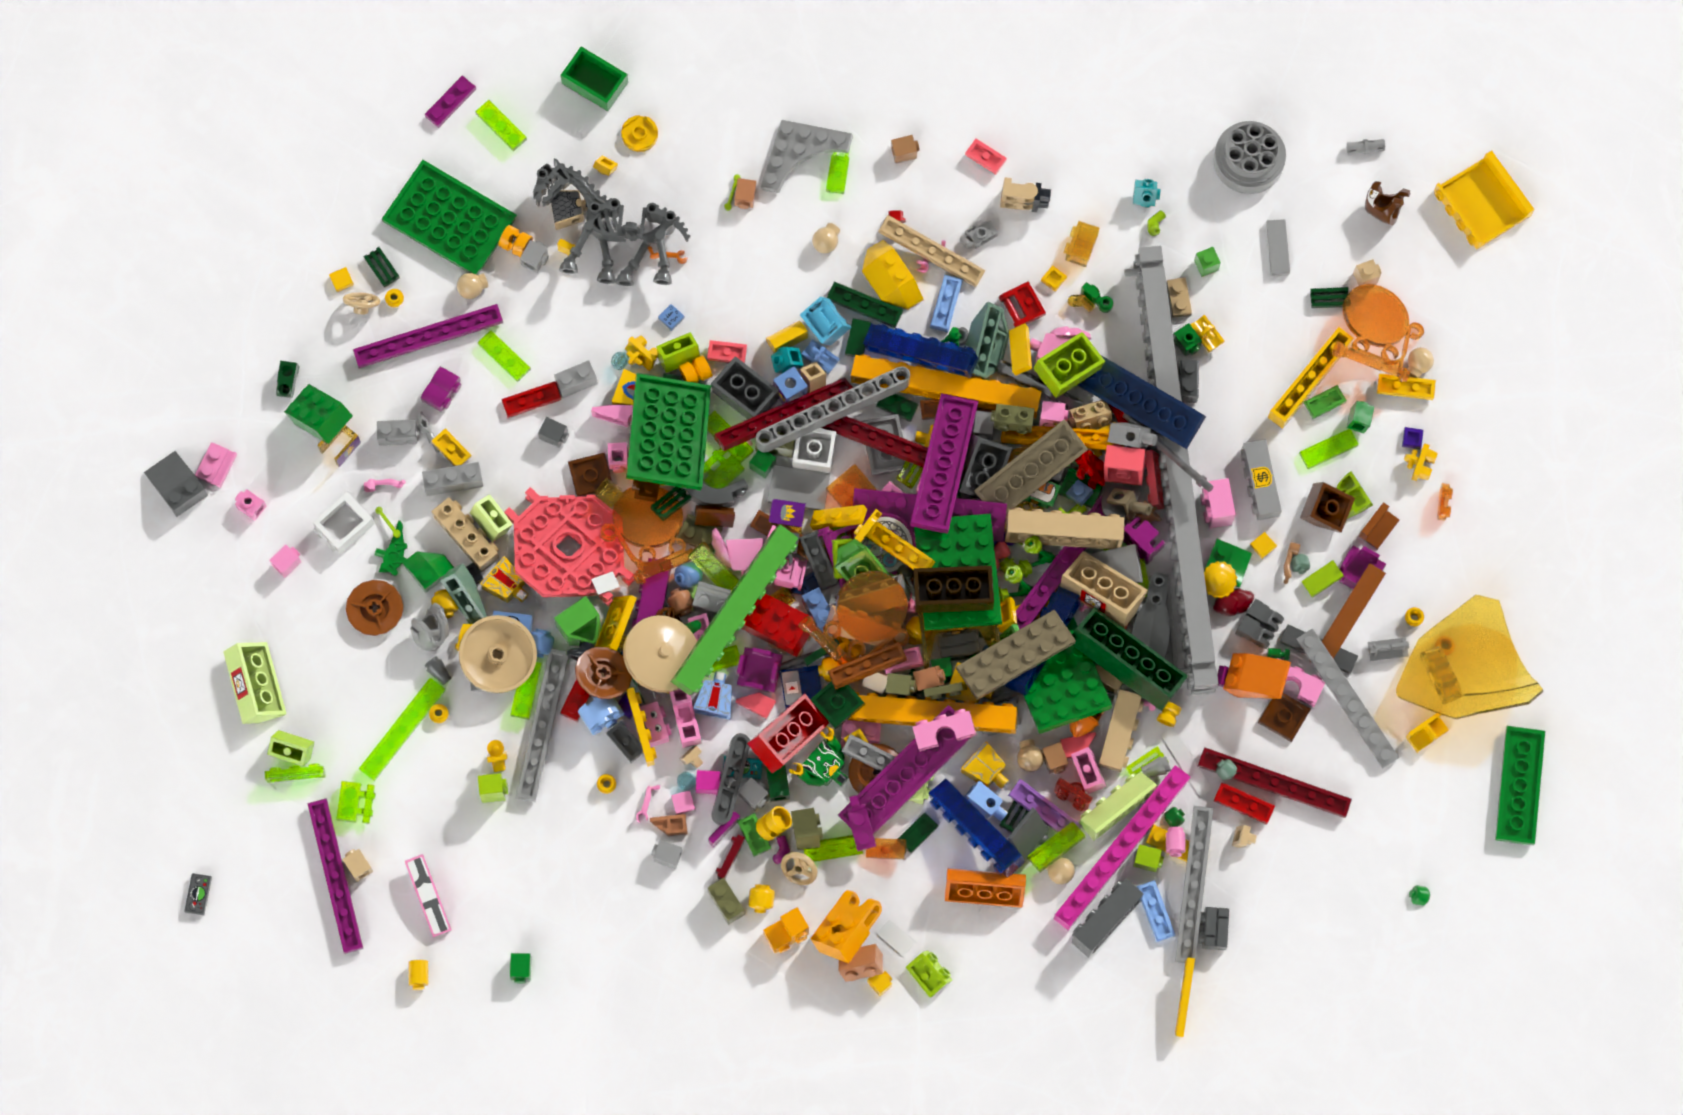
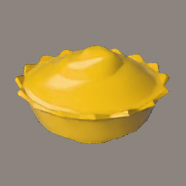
[1204,561,1238,599]

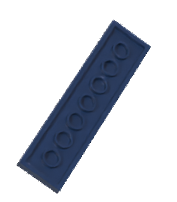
[1078,355,1206,449]

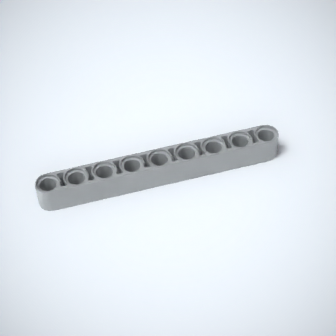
[756,367,910,452]

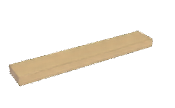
[878,215,986,288]

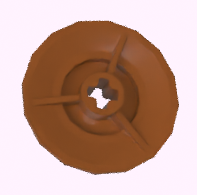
[346,580,404,636]
[575,647,632,699]
[848,743,899,794]

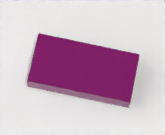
[708,812,740,848]

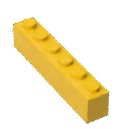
[1268,327,1354,429]

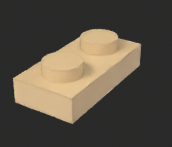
[1166,278,1192,318]

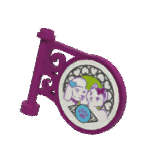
[818,513,916,593]

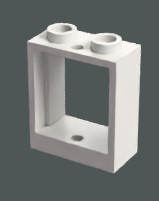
[313,492,374,554]

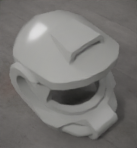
[410,603,449,651]

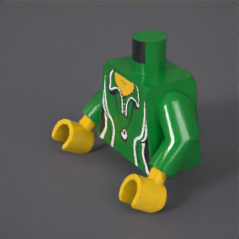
[789,726,848,786]

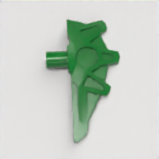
[374,520,408,576]

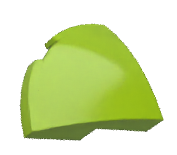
[1336,471,1373,519]

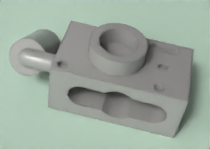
[960,220,998,249]

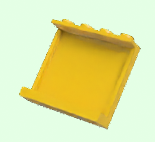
[1434,150,1535,250]

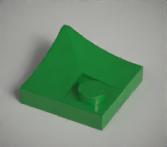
[1204,538,1252,588]

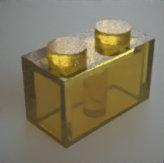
[1063,221,1100,267]

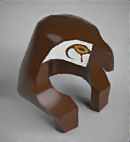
[1365,181,1411,226]

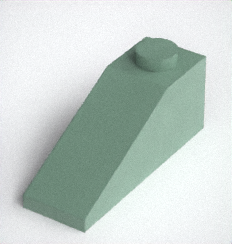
[440,563,487,624]

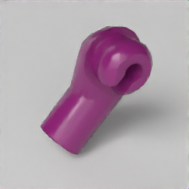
[772,835,791,864]

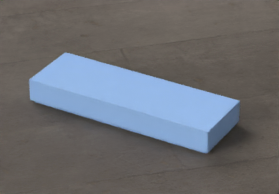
[930,275,963,333]
[1136,880,1175,942]

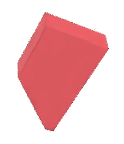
[735,692,776,719]
[1060,732,1096,759]

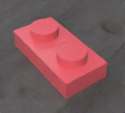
[965,139,1007,175]
[707,340,747,363]

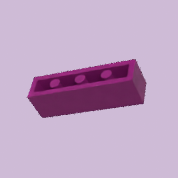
[632,558,672,628]

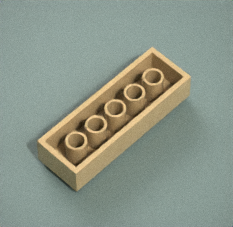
[1005,508,1124,549]

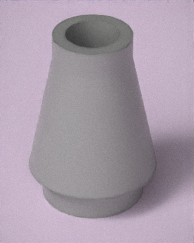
[1141,756,1171,777]

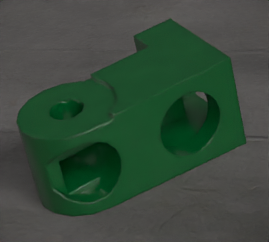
[276,360,300,398]

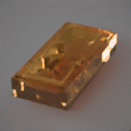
[866,838,907,860]

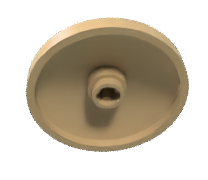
[459,615,537,693]
[623,615,697,693]

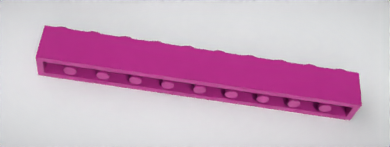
[1053,765,1191,931]

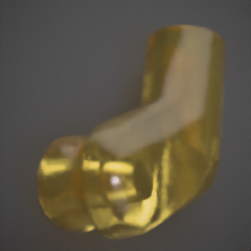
[1067,294,1096,313]

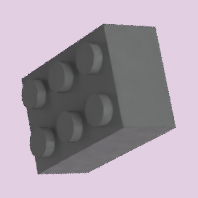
[711,356,780,419]

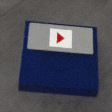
[780,665,822,709]

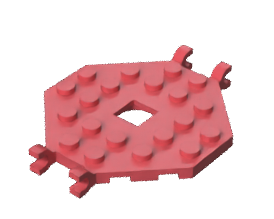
[504,487,634,606]

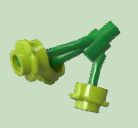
[1016,536,1056,578]
[999,557,1033,602]

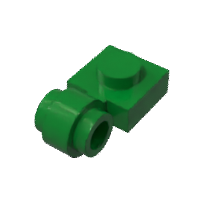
[1080,282,1114,313]

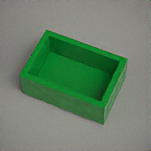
[560,46,629,111]
[284,384,353,444]

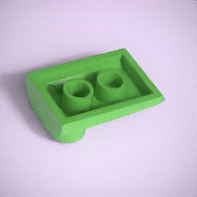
[835,539,895,588]

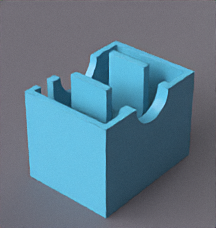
[800,296,852,346]

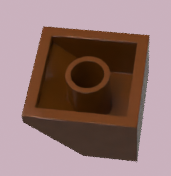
[1300,482,1355,533]

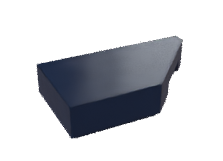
[786,571,821,595]

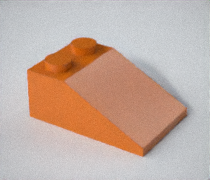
[1223,653,1291,699]

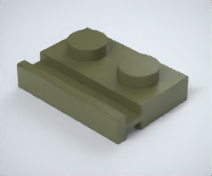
[677,514,723,554]
[924,682,967,700]

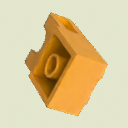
[810,890,882,964]

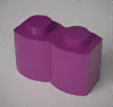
[420,366,462,412]

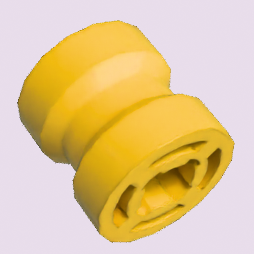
[1156,702,1182,727]

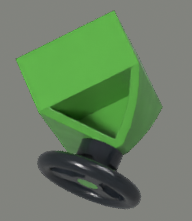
[554,596,601,661]

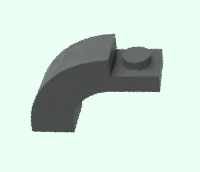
[683,478,748,507]

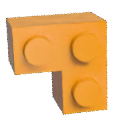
[763,907,809,953]

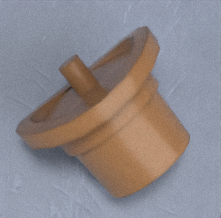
[1135,500,1162,524]

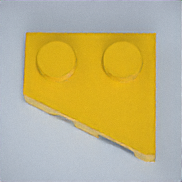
[854,509,882,543]

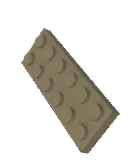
[974,419,1088,514]
[956,610,1076,700]

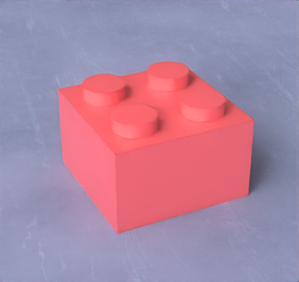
[1104,444,1145,486]

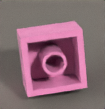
[1200,478,1236,529]

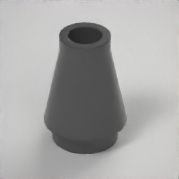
[424,656,452,685]

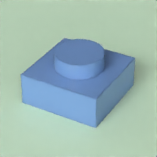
[1066,480,1094,507]

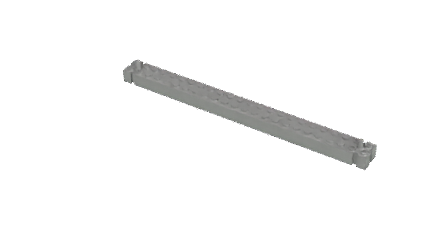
[1124,246,1218,695]

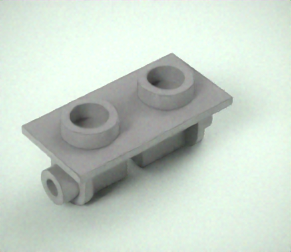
[1367,637,1409,661]

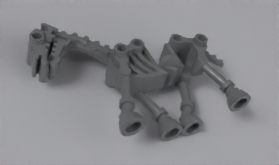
[533,158,691,286]

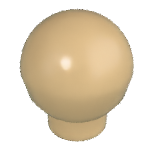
[812,223,840,253]
[457,273,488,299]
[1406,347,1434,378]
[1017,739,1044,772]
[1042,854,1075,884]

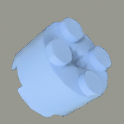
[578,697,625,735]

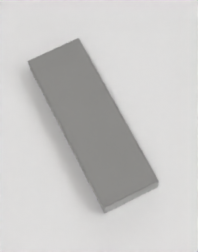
[1266,219,1290,275]
[841,734,895,772]

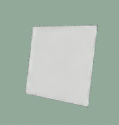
[591,571,620,595]

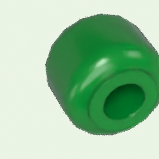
[1164,807,1185,827]
[1409,885,1430,906]

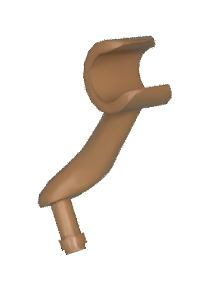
[1284,542,1301,584]

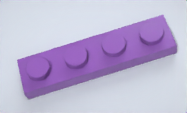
[1008,779,1082,842]

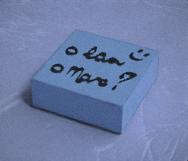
[658,304,685,331]

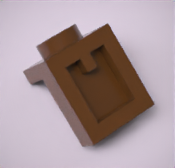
[632,480,660,502]

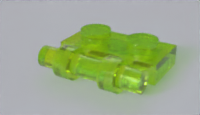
[704,448,745,489]
[336,781,376,824]

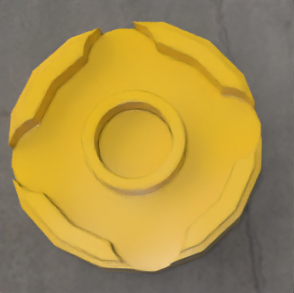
[621,115,658,152]

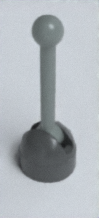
[897,564,915,601]

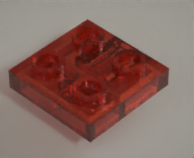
[1054,778,1093,812]

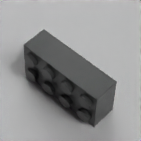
[1071,878,1144,958]

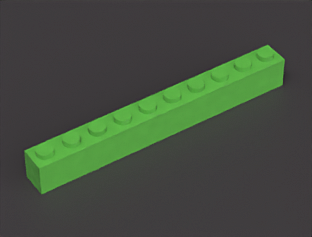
[670,525,798,695]

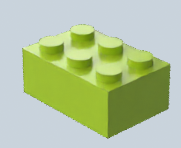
[1033,331,1105,398]

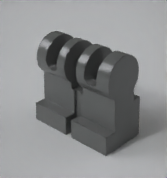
[1235,599,1284,649]

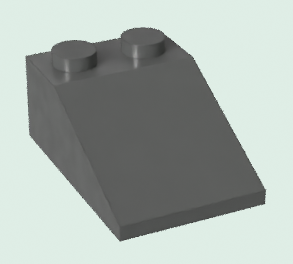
[958,434,1012,498]
[144,451,208,517]
[1006,807,1049,863]

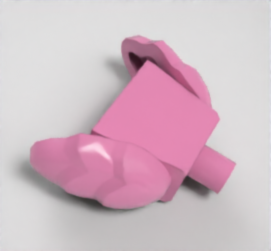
[1030,326,1091,362]
[711,525,776,577]

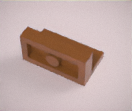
[1359,502,1400,550]

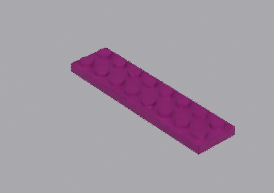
[910,393,978,534]
[853,488,1007,542]
[838,705,972,834]

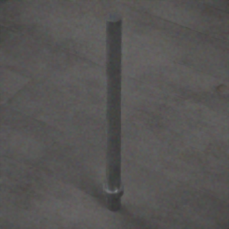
[1123,413,1214,492]

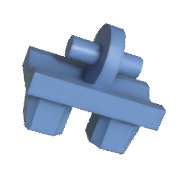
[801,339,840,375]

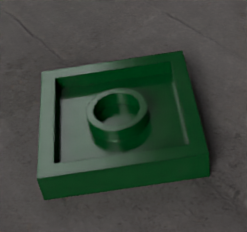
[810,681,865,729]

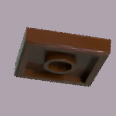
[568,452,614,497]
[1258,693,1311,743]

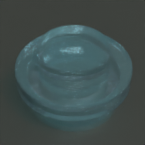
[611,352,629,370]
[677,771,696,791]

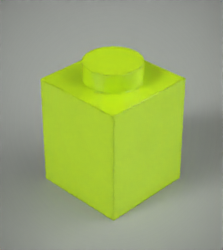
[1133,844,1164,872]

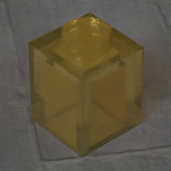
[595,477,623,508]

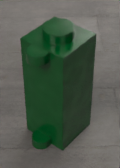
[765,765,790,802]

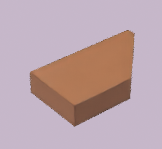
[650,814,688,836]

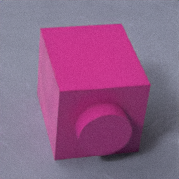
[696,770,721,794]

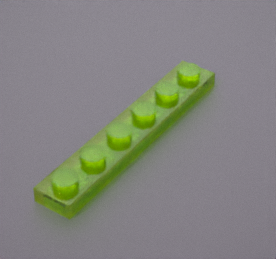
[359,678,446,782]

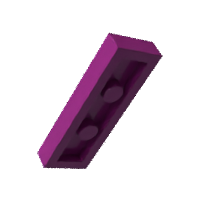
[425,75,476,128]

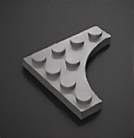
[761,120,853,193]

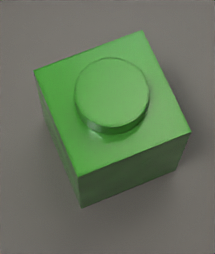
[1194,247,1221,277]

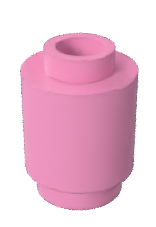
[1166,827,1185,857]

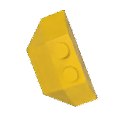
[862,240,924,310]

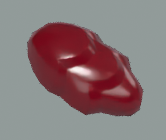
[1213,588,1254,616]

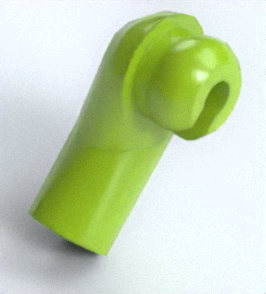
[1147,210,1166,236]

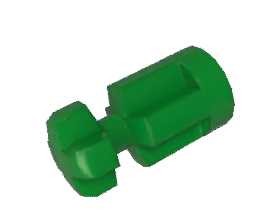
[1267,648,1290,661]

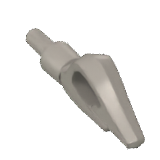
[418,411,440,453]

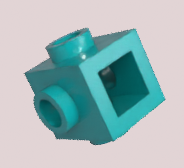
[1133,179,1161,207]
[771,347,804,374]

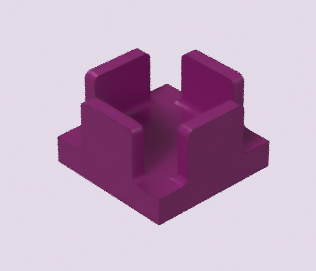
[1123,516,1165,565]
[1338,545,1386,589]
[737,647,783,693]

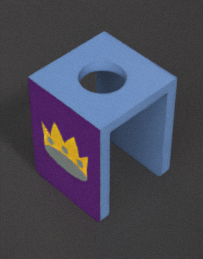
[773,367,808,404]

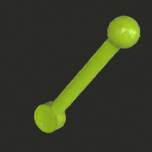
[724,174,741,211]
[375,507,401,538]

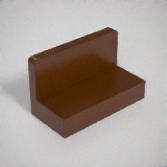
[695,505,735,528]

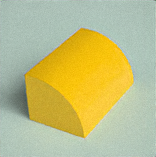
[766,320,808,354]

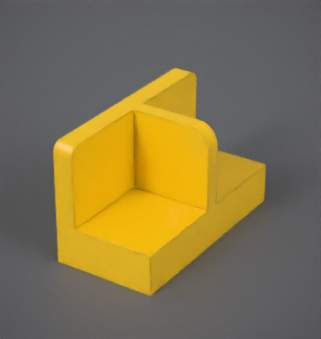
[1406,711,1449,753]

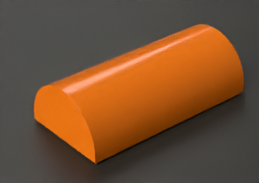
[945,868,1026,908]

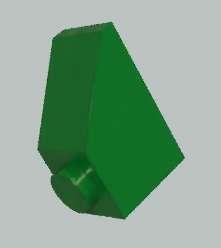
[402,551,454,593]

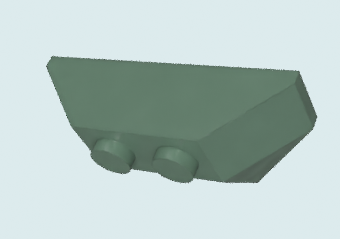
[963,302,1009,379]

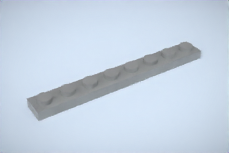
[1296,628,1399,769]
[516,649,568,802]
[1175,805,1214,964]

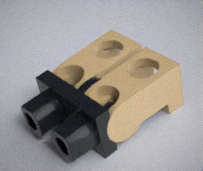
[1000,177,1051,212]

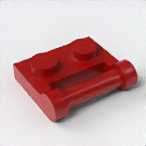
[998,281,1046,328]

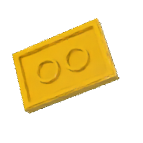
[595,595,637,651]

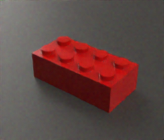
[741,593,816,657]
[747,694,829,773]

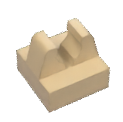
[679,746,703,768]
[1232,825,1257,848]

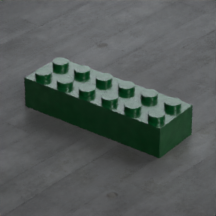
[1072,607,1188,711]

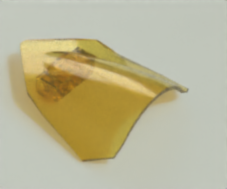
[1396,594,1543,720]

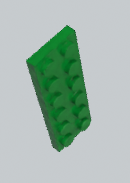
[1495,726,1546,846]

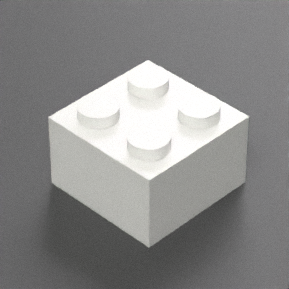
[792,426,836,474]

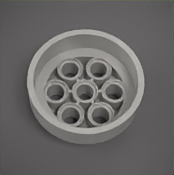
[1213,121,1286,194]

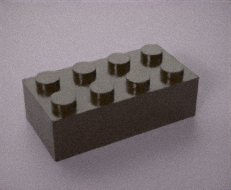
[913,566,994,613]

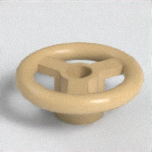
[343,292,380,314]
[781,852,818,885]

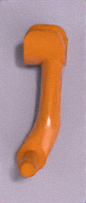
[648,246,688,264]

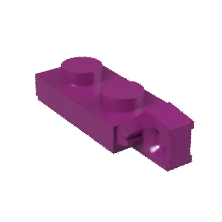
[847,795,877,851]

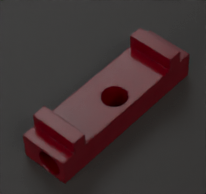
[715,834,745,879]

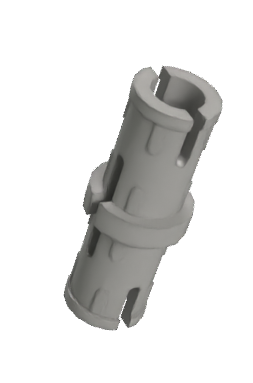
[1346,139,1385,154]

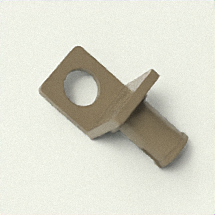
[1107,488,1152,522]

